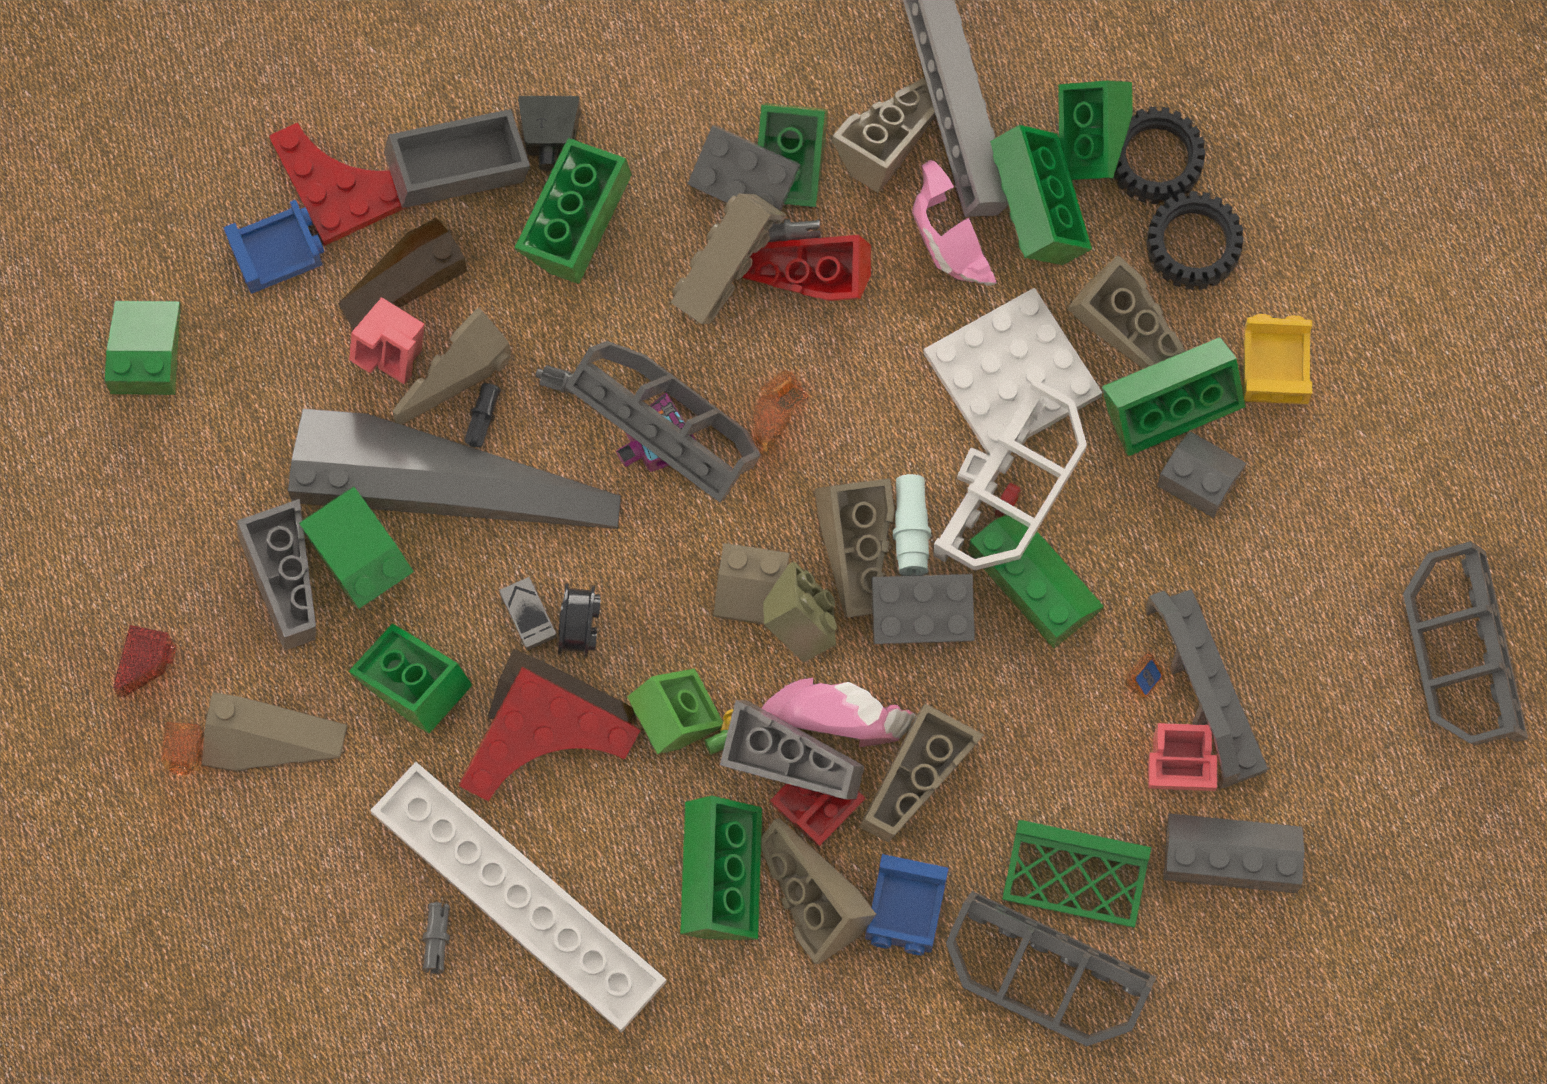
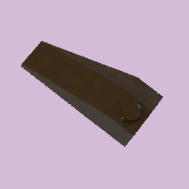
[338,218,467,330]
[488,649,635,723]

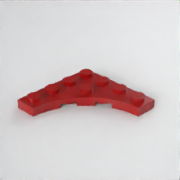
[269,122,407,246]
[459,667,641,802]

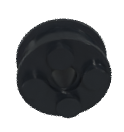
[558,582,601,658]

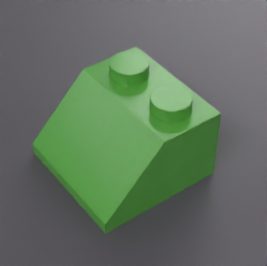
[627,668,723,754]

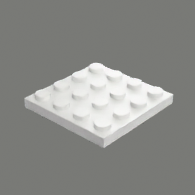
[923,288,1102,455]

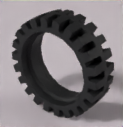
[1113,107,1205,204]
[1147,191,1244,290]

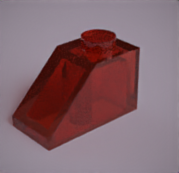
[113,625,176,698]

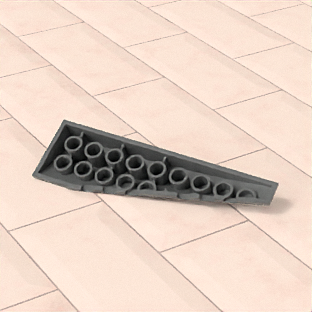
[288,409,621,529]

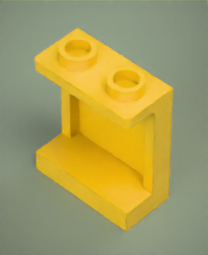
[1243,314,1312,404]

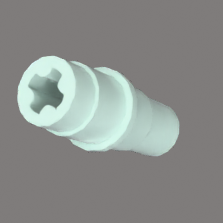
[893,474,932,576]

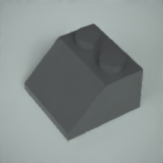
[1157,431,1247,518]

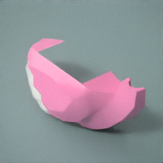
[912,160,997,286]
[762,678,916,747]

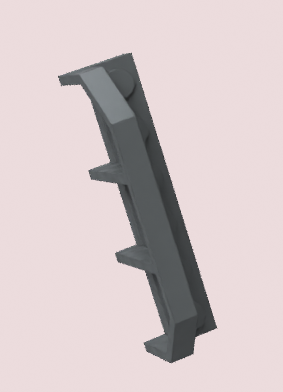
[565,341,761,502]
[1403,541,1528,746]
[1145,589,1268,789]
[946,891,1157,1046]

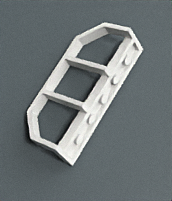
[934,379,1087,570]

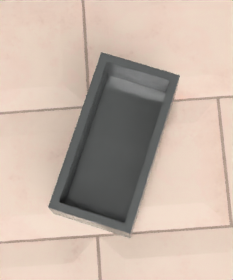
[384,109,530,208]

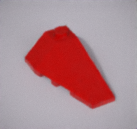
[742,235,871,302]

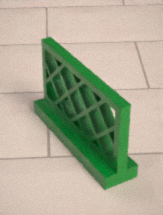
[1002,820,1152,928]

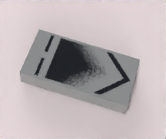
[499,577,557,651]

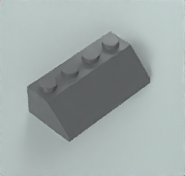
[1163,813,1304,894]

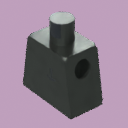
[518,96,580,171]

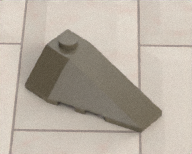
[831,78,936,193]
[1067,255,1186,369]
[392,307,511,425]
[815,478,894,618]
[202,692,348,772]
[761,818,877,964]

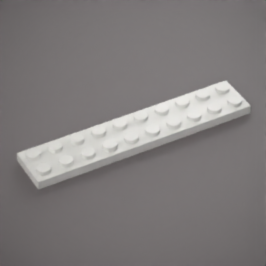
[370,762,667,1032]

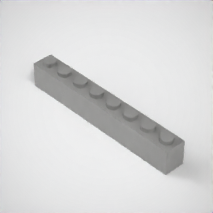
[903,0,1009,217]

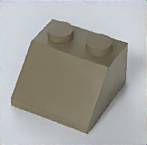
[713,543,789,625]

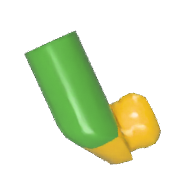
[704,709,733,755]

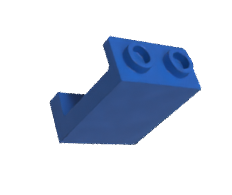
[223,199,324,294]
[865,854,948,956]

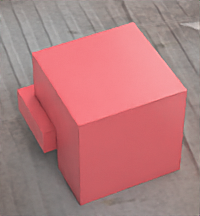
[349,297,425,384]
[1148,723,1217,791]

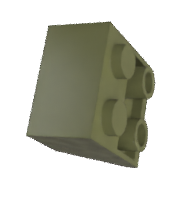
[763,561,837,662]

